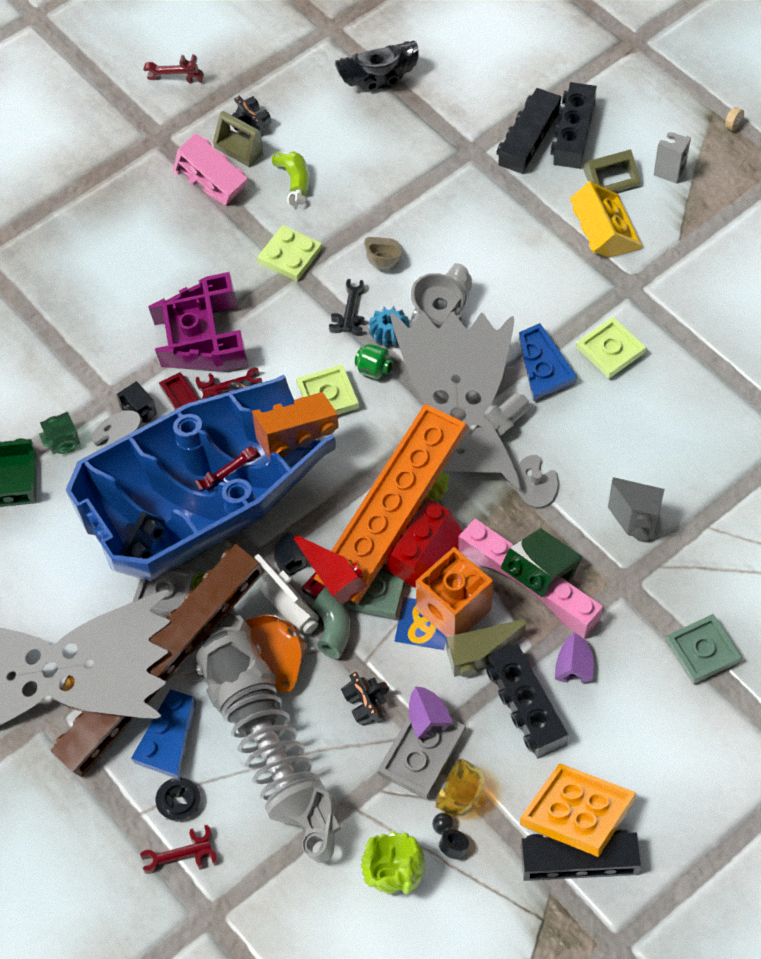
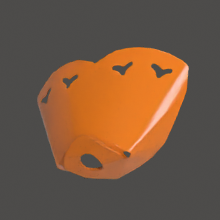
[245,615,307,692]

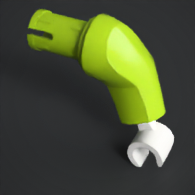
[272,151,310,207]

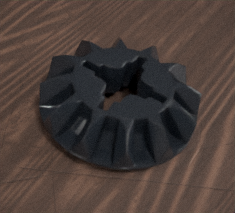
[155,777,201,822]

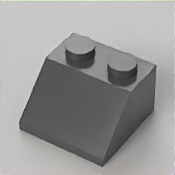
[608,477,665,541]

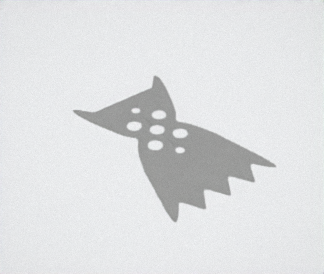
[391,311,519,489]
[0,590,170,725]

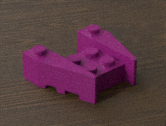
[148,272,249,371]

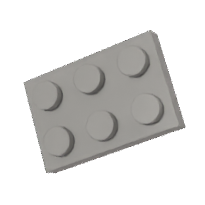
[377,716,466,799]

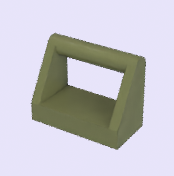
[213,111,263,167]
[583,149,641,192]

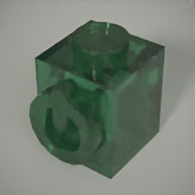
[39,411,81,454]

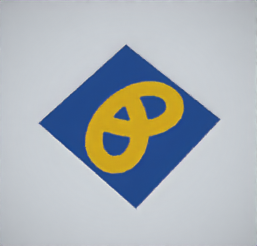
[394,597,446,650]

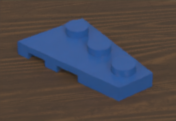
[519,323,577,401]
[131,689,196,780]

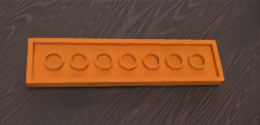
[314,404,469,605]

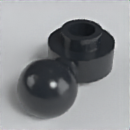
[432,812,469,859]

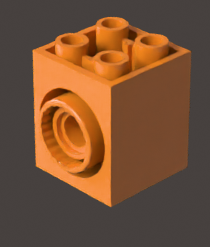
[416,547,493,637]

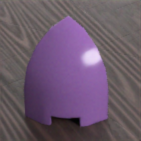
[555,632,594,683]
[409,686,453,739]

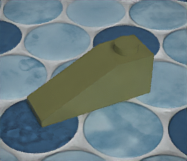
[446,619,526,677]

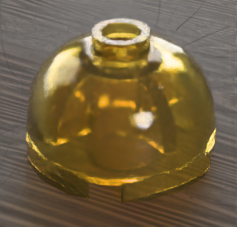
[435,758,487,816]

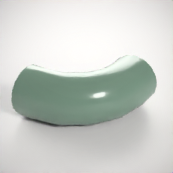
[310,586,350,659]

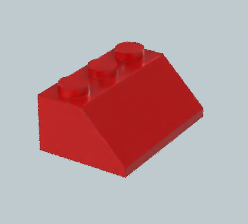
[384,497,463,588]

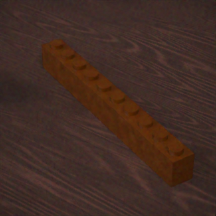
[50,544,265,778]

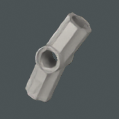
[468,392,531,439]

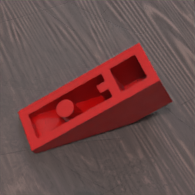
[293,535,368,605]

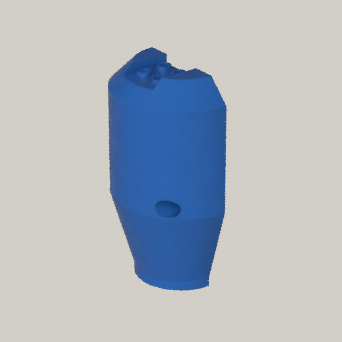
[66,374,336,581]

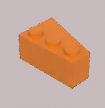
[252,392,339,460]

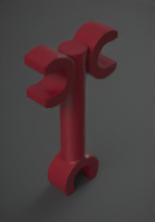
[143,54,204,83]
[196,367,262,399]
[195,446,261,493]
[140,825,218,874]

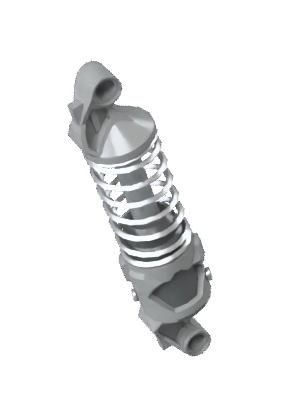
[196,607,342,863]

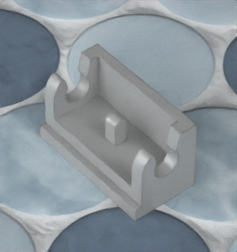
[653,132,691,184]

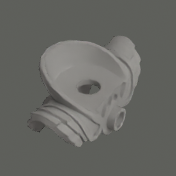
[409,263,472,328]

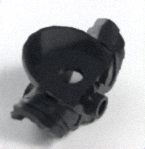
[335,40,419,91]

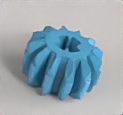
[369,306,409,347]

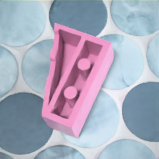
[173,133,247,206]

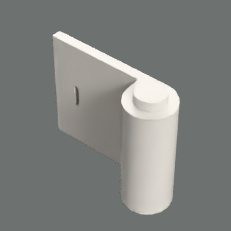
[254,554,319,635]

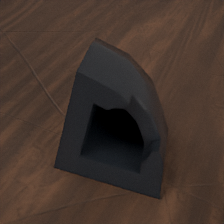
[274,532,307,576]

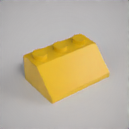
[570,181,643,258]

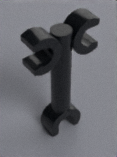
[329,279,365,336]

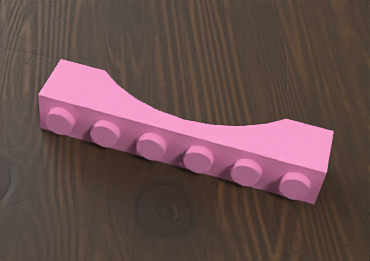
[459,519,603,639]

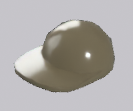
[364,237,402,270]

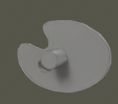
[91,411,142,446]
[516,455,558,509]

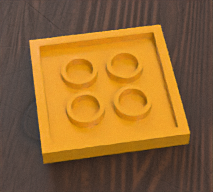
[520,763,636,857]

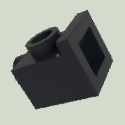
[116,381,157,422]

